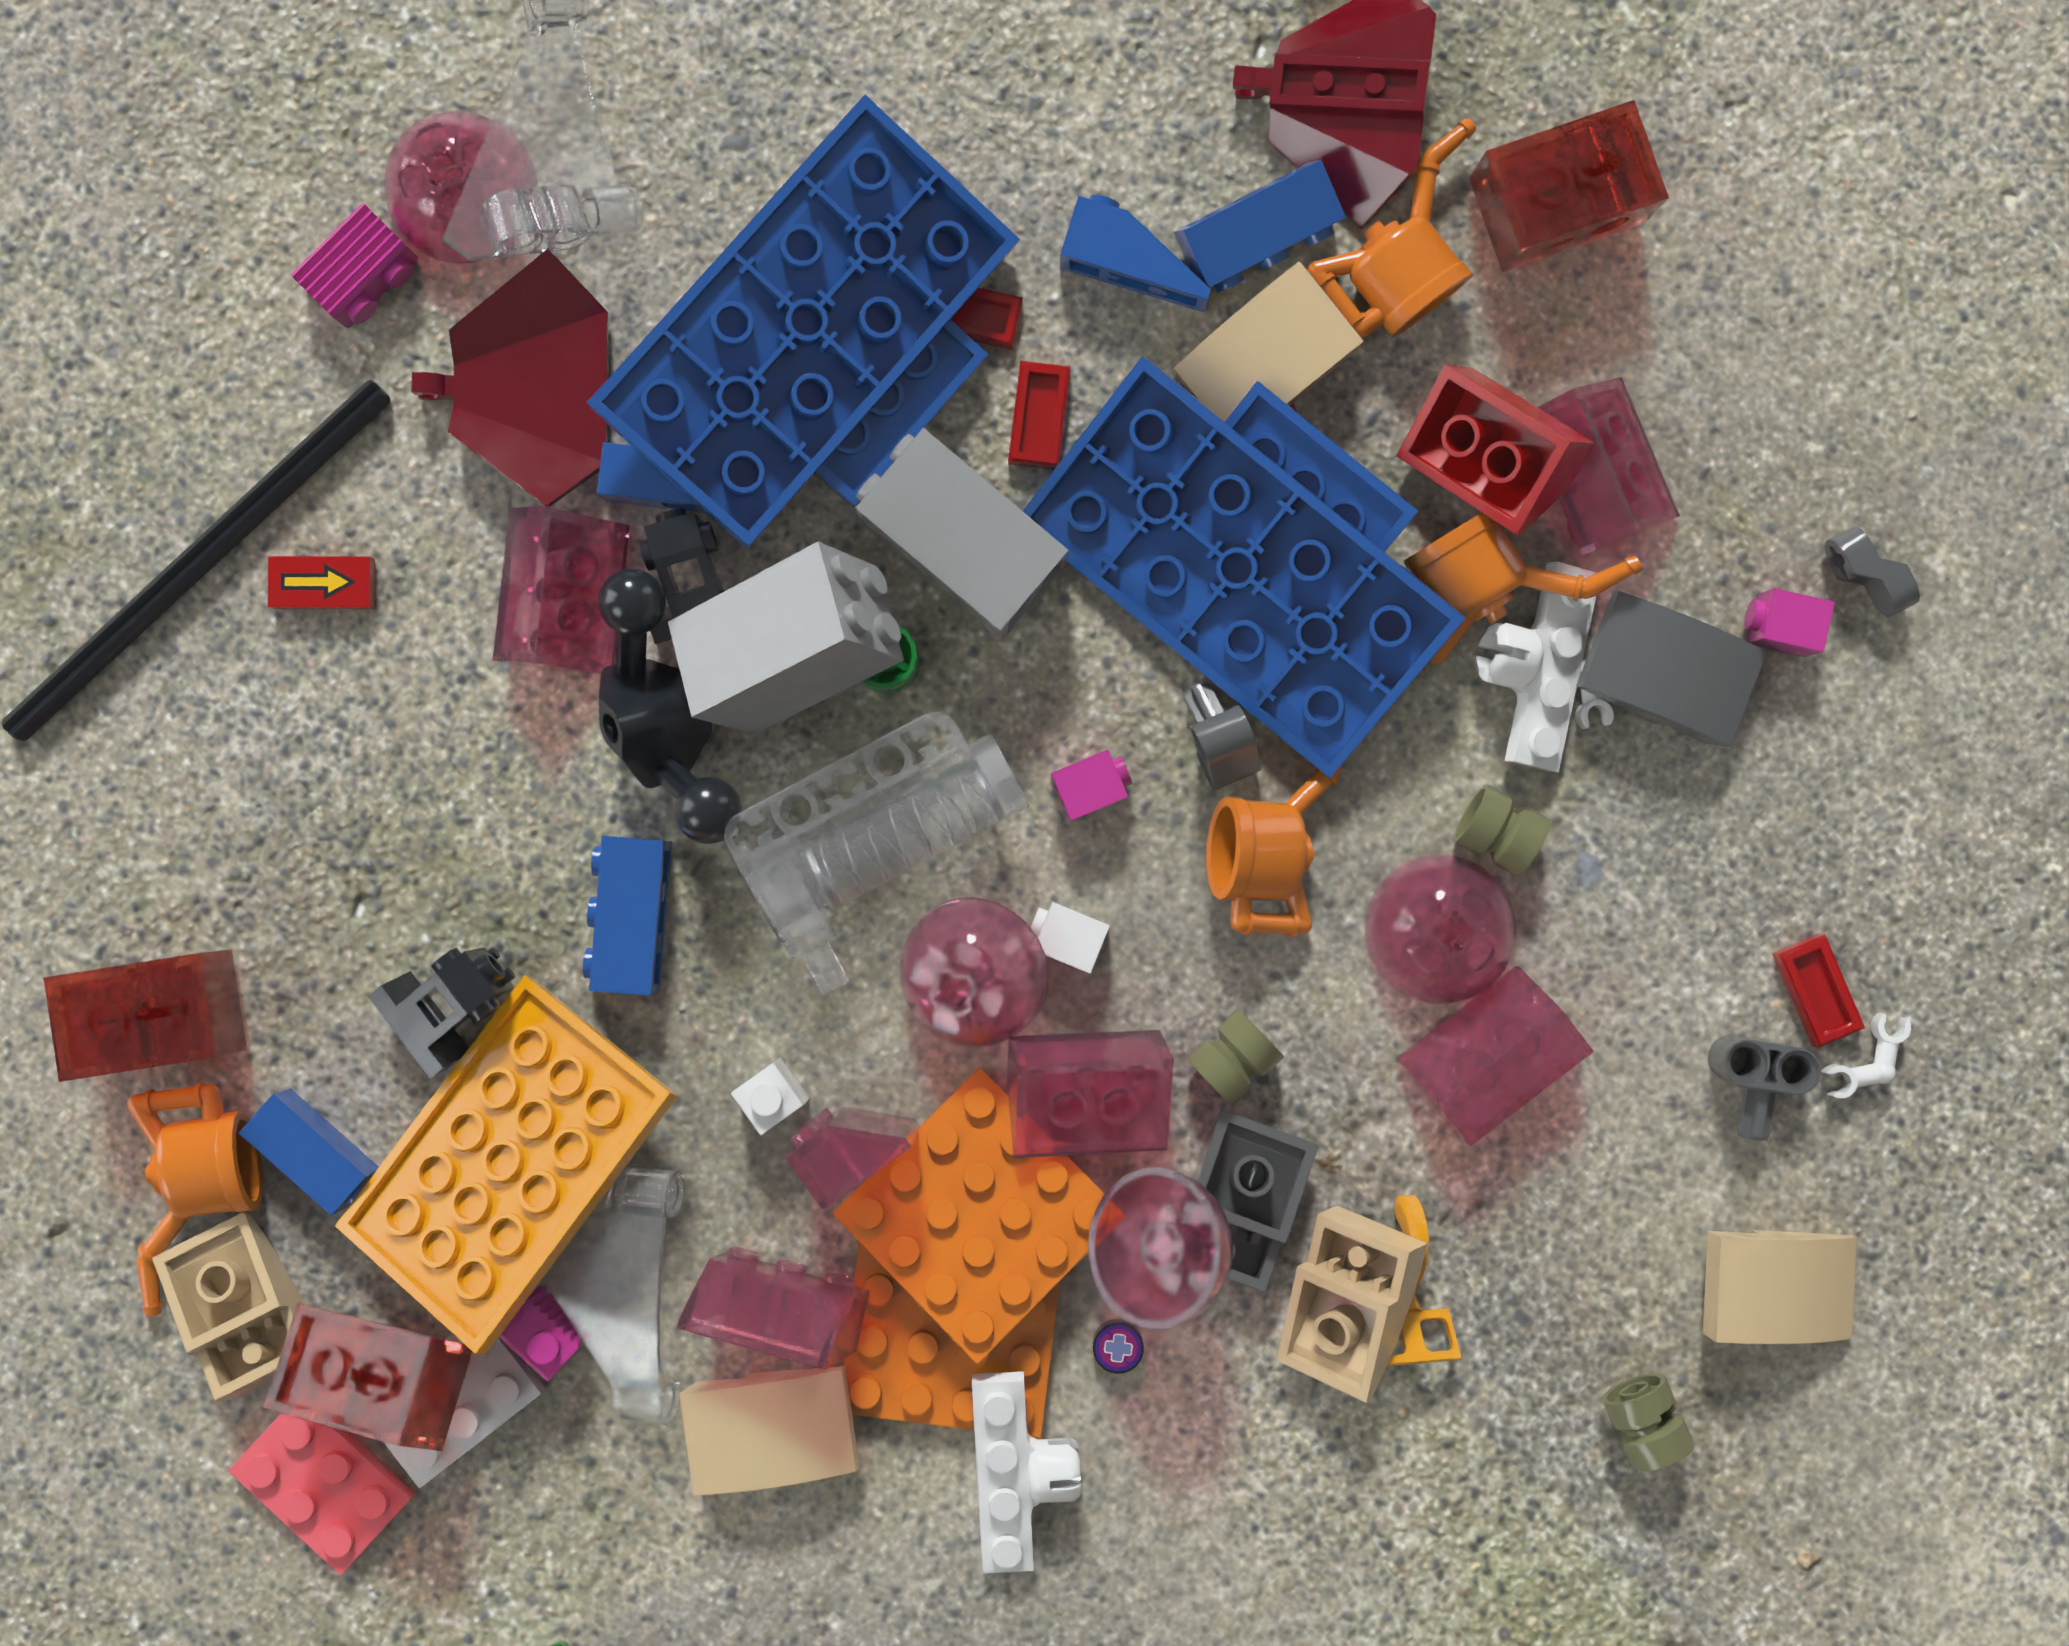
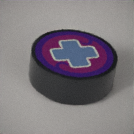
[1092,1319,1144,1374]

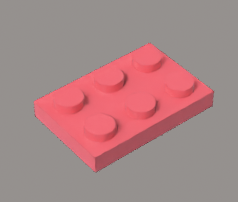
[228,1390,416,1575]

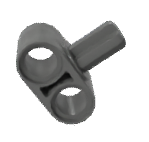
[1184,682,1261,791]
[1708,1035,1822,1141]

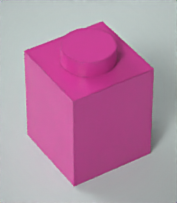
[1744,588,1835,657]
[1051,749,1133,821]

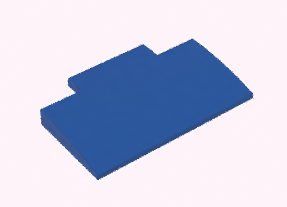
[587,94,1020,550]
[1023,356,1465,778]

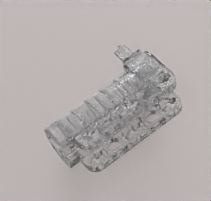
[724,712,1029,996]

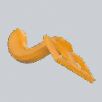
[1387,1195,1462,1366]

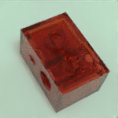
[1469,100,1669,273]
[43,949,247,1082]
[263,1303,473,1451]

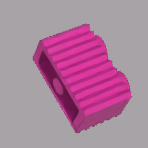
[291,203,418,328]
[499,1284,591,1382]

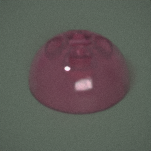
[384,111,536,264]
[1365,854,1517,1004]
[900,897,1049,1047]
[1088,1167,1233,1329]

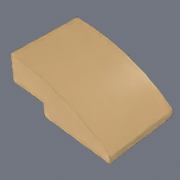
[1172,261,1364,421]
[1276,1205,1428,1403]
[152,1212,325,1401]
[1703,1230,1857,1344]
[679,1366,860,1496]

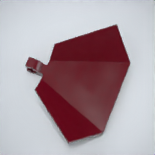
[1232,0,1436,230]
[411,248,610,508]

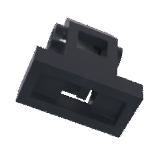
[639,508,728,644]
[368,947,516,1079]

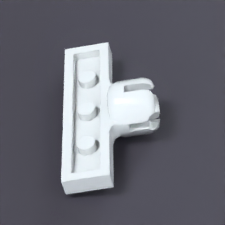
[1475,562,1596,773]
[972,1371,1081,1573]

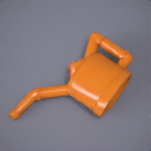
[1306,118,1476,339]
[1403,512,1644,665]
[1206,765,1342,937]
[127,1082,263,1317]

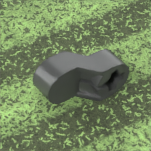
[1825,527,1920,617]

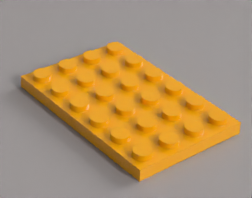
[335,975,678,1355]

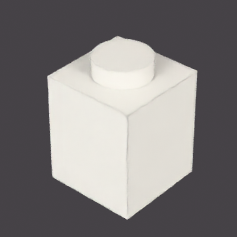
[1027,901,1110,973]
[731,1057,809,1136]

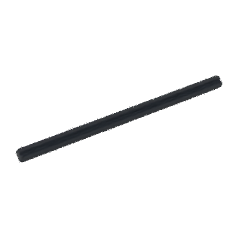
[1,380,391,741]

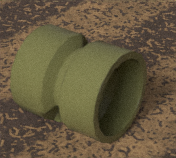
[1453,784,1551,877]
[1186,1009,1284,1107]
[1602,1373,1695,1472]

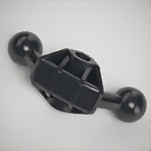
[598,569,742,844]

